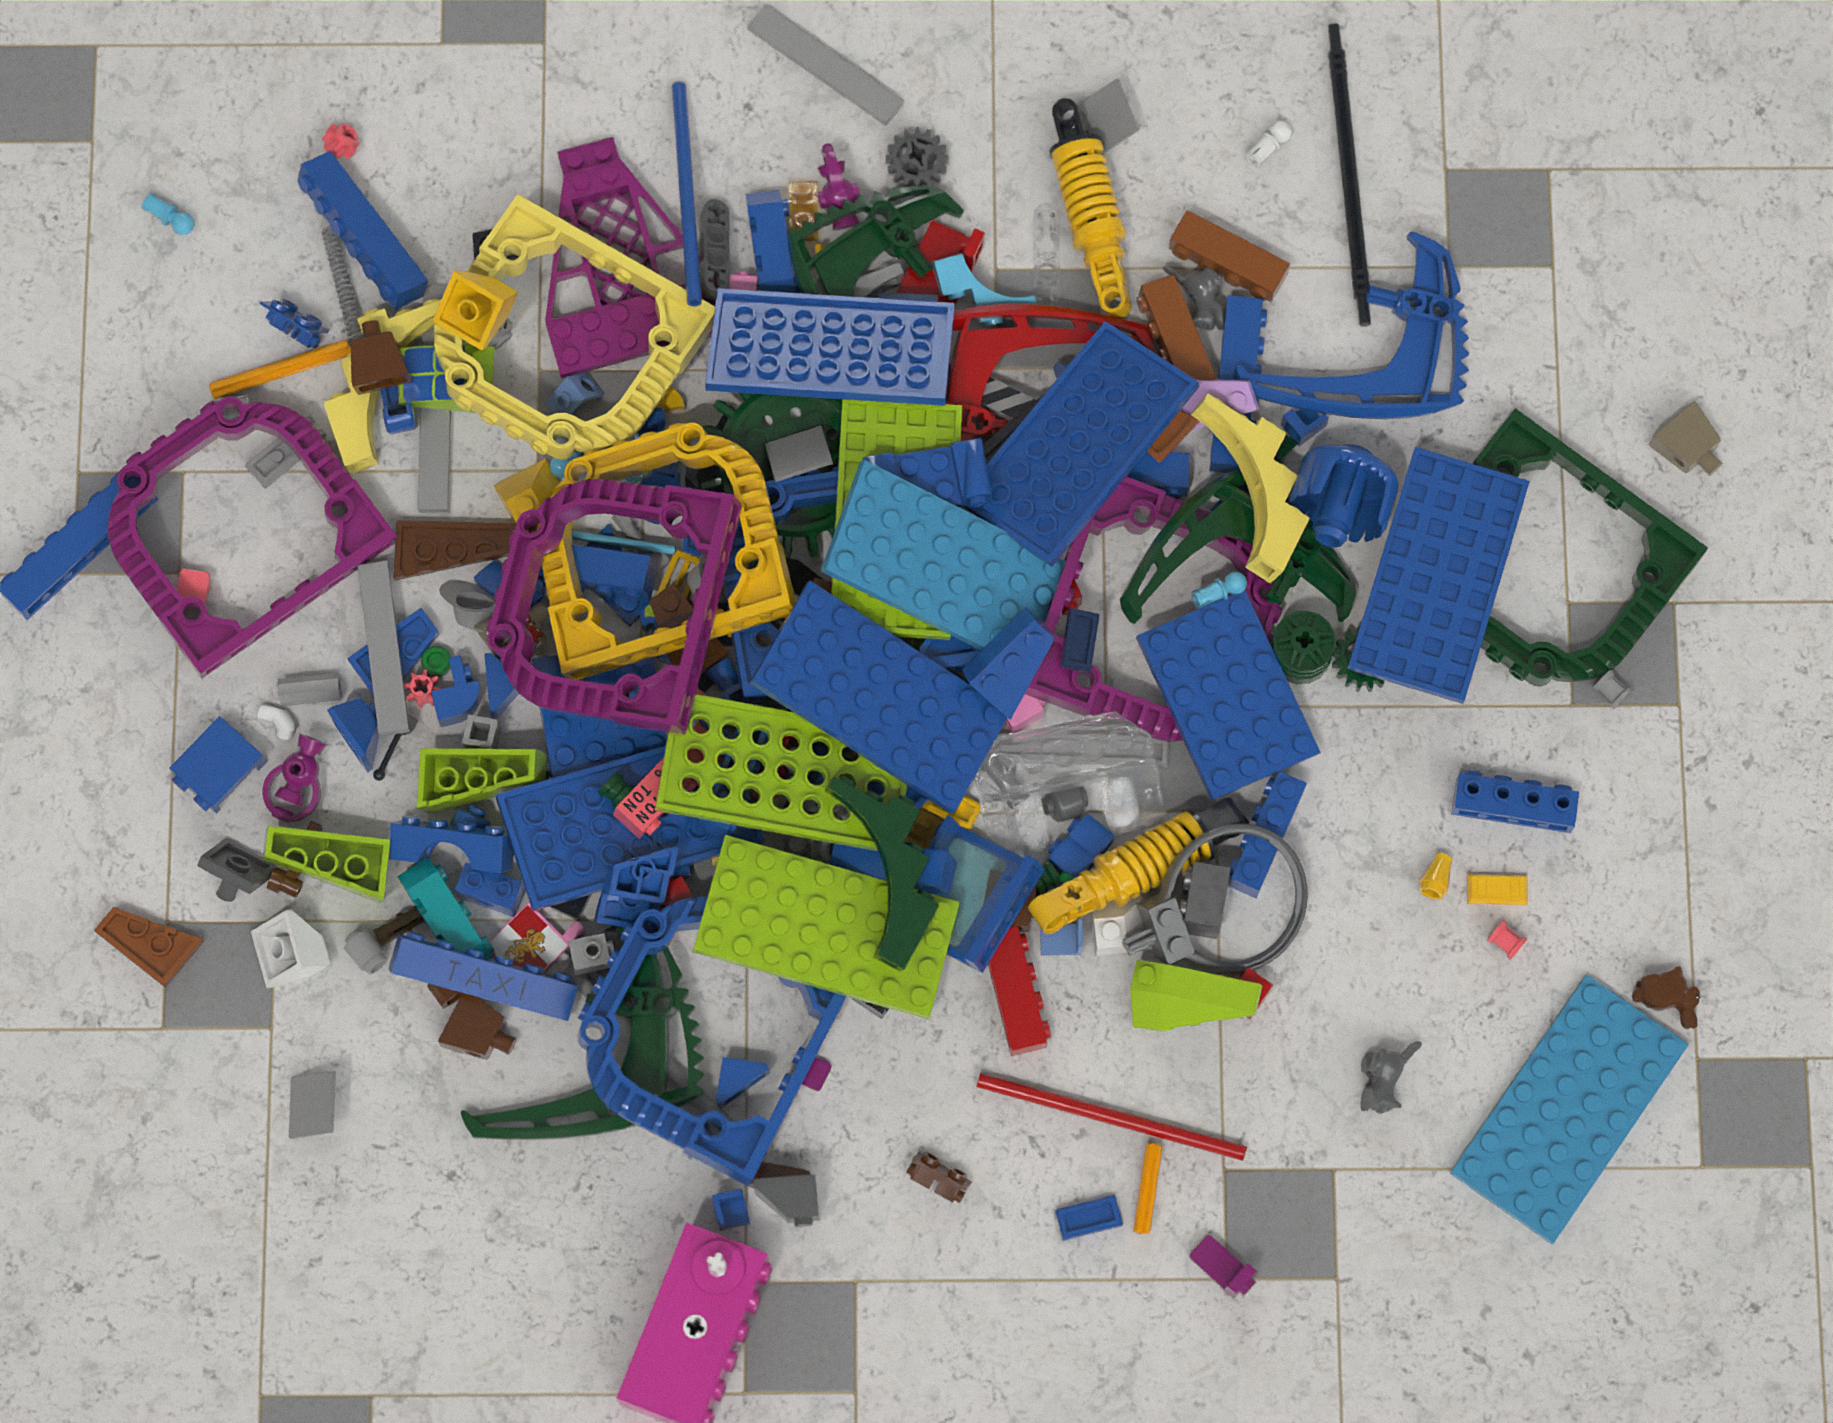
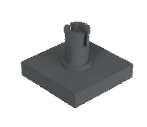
[197,838,278,902]

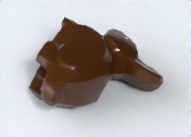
[1631,966,1700,1030]

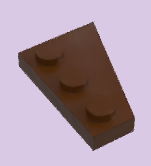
[649,584,728,676]

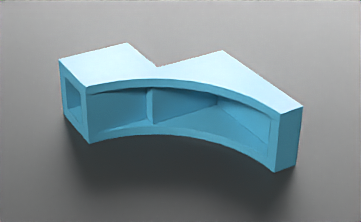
[931,254,1036,326]

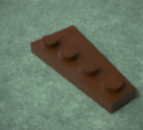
[393,520,516,581]

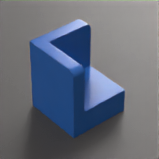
[1281,409,1329,447]
[712,1189,750,1231]

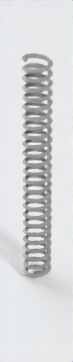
[321,225,363,347]

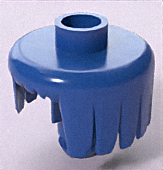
[1288,444,1399,548]

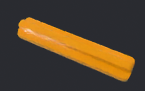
[1133,1143,1162,1235]

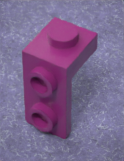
[1189,1235,1257,1299]

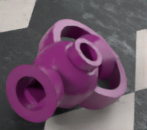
[817,143,861,231]
[262,733,327,823]

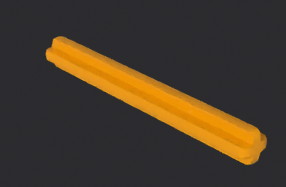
[209,340,351,399]

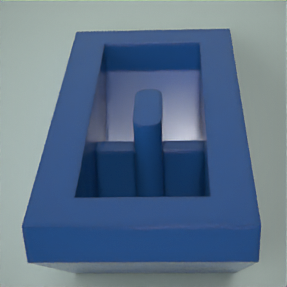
[484,653,519,719]
[716,1057,770,1108]

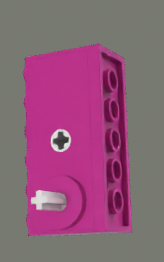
[616,1222,773,1423]

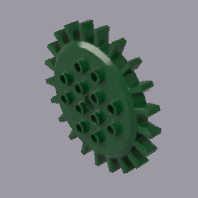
[699,393,842,558]

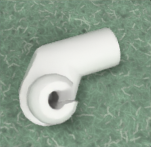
[258,704,295,740]

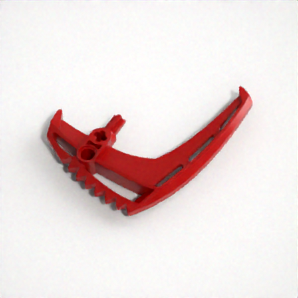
[945,304,1154,442]

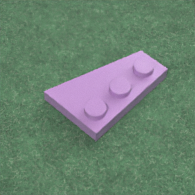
[1180,380,1259,431]

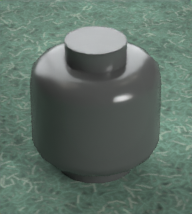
[1041,780,1088,822]

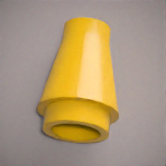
[1419,853,1453,900]

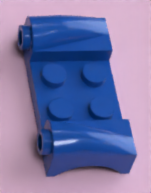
[862,438,993,507]

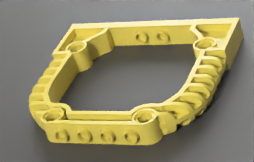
[434,194,715,460]

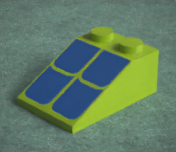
[398,344,494,413]

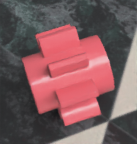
[322,123,360,159]
[404,670,440,709]

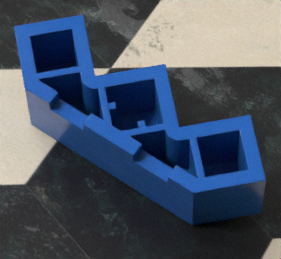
[745,189,801,293]

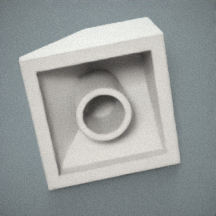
[1091,891,1153,956]
[251,910,331,988]

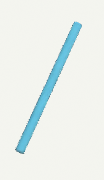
[536,528,677,555]

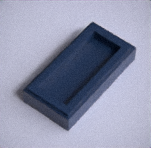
[1059,608,1100,674]

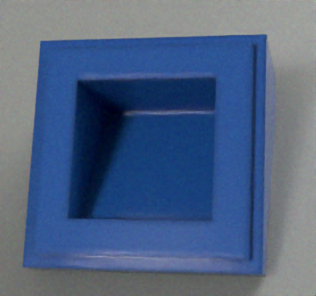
[473,560,503,597]

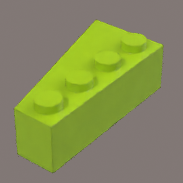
[263,826,390,903]

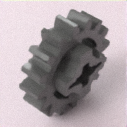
[886,127,949,187]

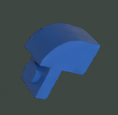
[431,655,482,727]

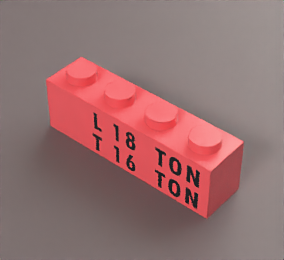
[613,723,723,839]

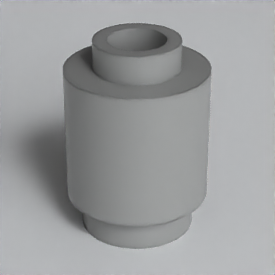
[344,929,388,975]

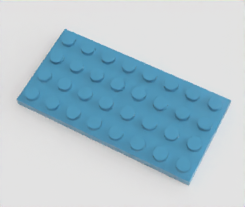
[821,460,1066,650]
[1450,975,1689,1245]

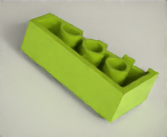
[417,748,547,813]

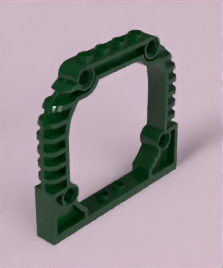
[1473,408,1708,687]

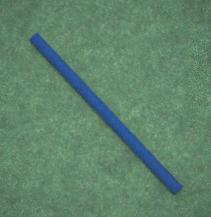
[672,82,702,307]

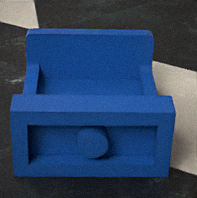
[169,716,267,814]

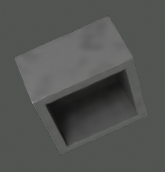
[1179,862,1230,939]

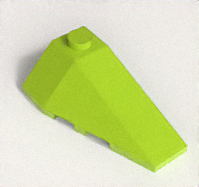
[1130,960,1262,1032]

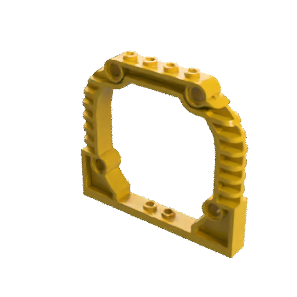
[537,423,796,680]

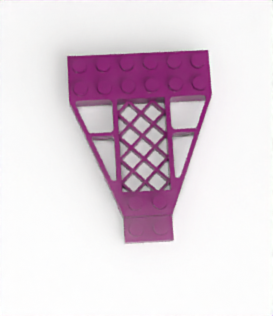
[545,137,717,379]

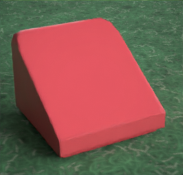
[177,569,211,608]

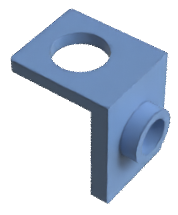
[545,372,604,415]
[1040,918,1083,956]

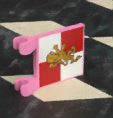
[489,902,586,973]

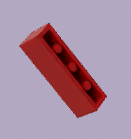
[988,926,1051,1057]

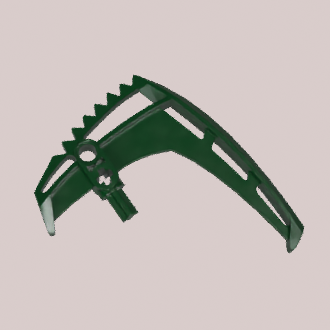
[789,185,964,297]
[1119,469,1356,624]
[461,927,704,1140]

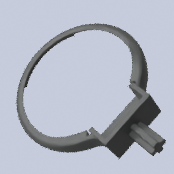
[1122,824,1308,974]

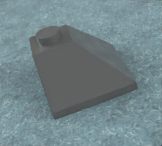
[753,1174,819,1227]

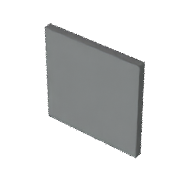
[1077,79,1139,155]
[765,426,833,482]
[289,1071,336,1139]

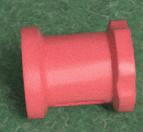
[1487,920,1527,960]

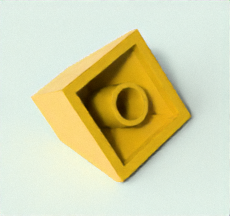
[432,270,518,351]
[493,458,559,531]

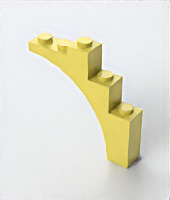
[323,299,441,474]
[1191,394,1310,583]

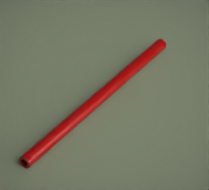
[976,1073,1247,1161]

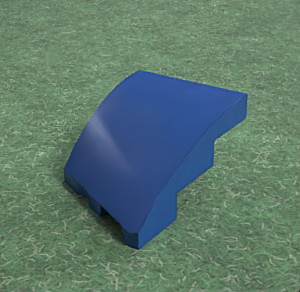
[594,846,679,933]

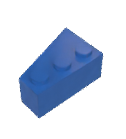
[962,606,1055,720]

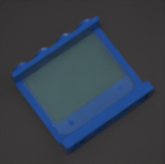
[926,815,1045,973]

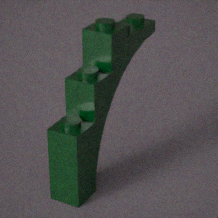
[824,776,939,972]

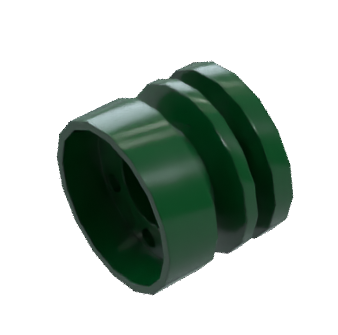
[1271,611,1336,684]

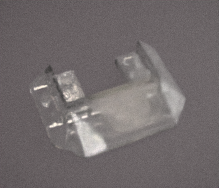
[974,711,1168,861]

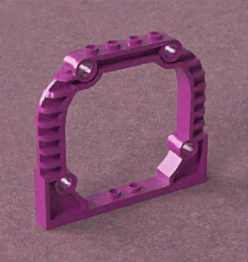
[108,397,397,679]
[1025,477,1283,742]
[487,478,742,735]

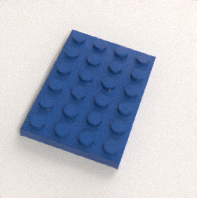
[1135,590,1321,801]

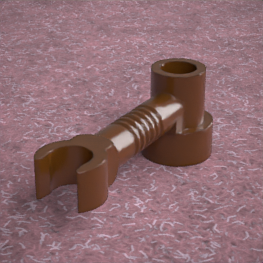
[267,821,323,898]

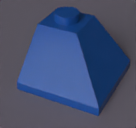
[327,698,380,773]

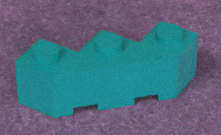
[397,857,495,959]

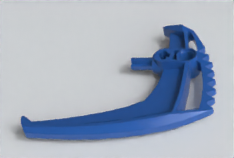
[1234,232,1470,420]

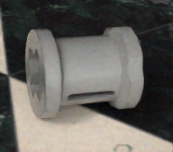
[1593,669,1633,709]

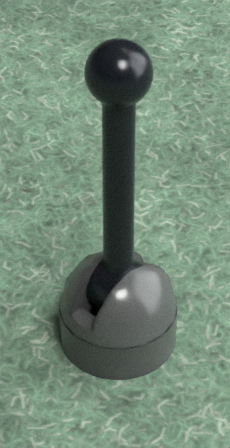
[373,715,418,781]

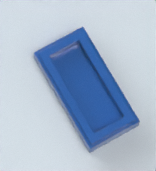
[1055,1195,1123,1241]

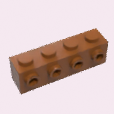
[1169,210,1290,303]
[1136,274,1217,380]

